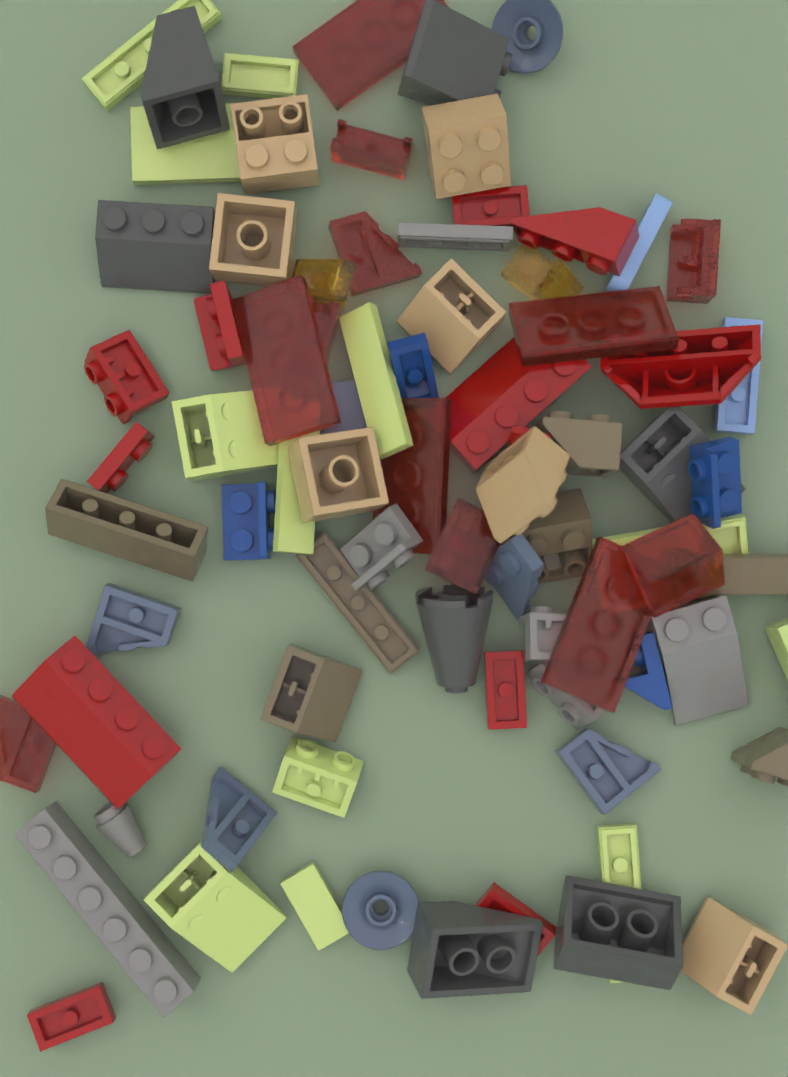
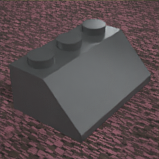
[95,200,216,294]
[553,876,683,990]

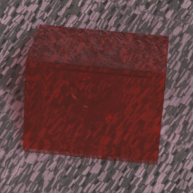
[424,498,500,594]
[622,514,725,618]

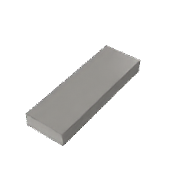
[398,222,513,251]

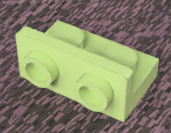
[272,736,364,818]

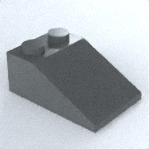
[407,901,543,999]

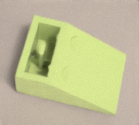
[171,387,292,482]
[144,840,287,973]

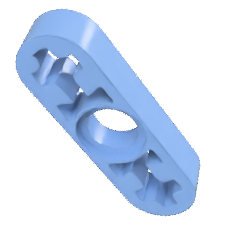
[605,193,673,298]

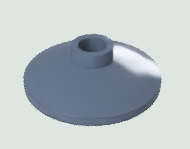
[492,0,564,73]
[342,871,419,950]

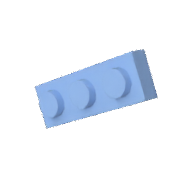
[713,317,763,435]

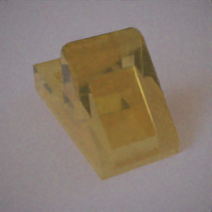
[501,244,584,320]
[287,259,356,310]

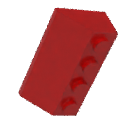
[423,318,591,474]
[12,635,181,810]

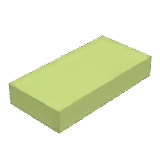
[221,53,300,99]
[280,862,349,951]

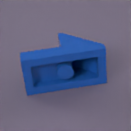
[387,332,440,411]
[612,631,673,710]

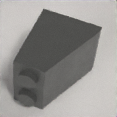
[397,0,512,106]
[140,6,230,150]

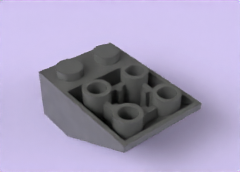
[619,407,746,525]

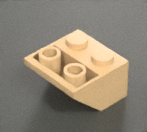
[231,94,320,195]
[396,258,507,375]
[475,426,570,544]
[681,896,788,1015]

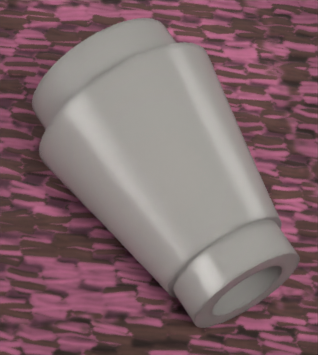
[93,802,147,858]

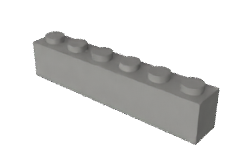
[14,801,201,1018]

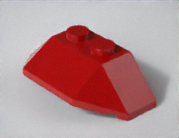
[600,324,761,409]

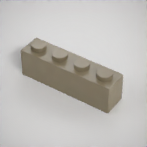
[45,479,208,582]

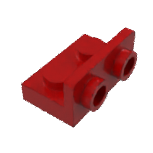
[194,280,248,372]
[84,330,169,425]

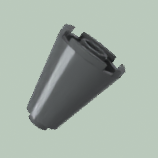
[415,585,493,693]

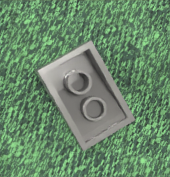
[643,595,749,726]

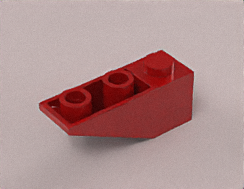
[511,207,640,276]

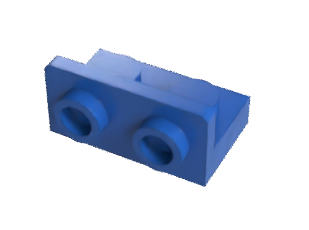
[688,436,742,529]
[222,481,276,561]

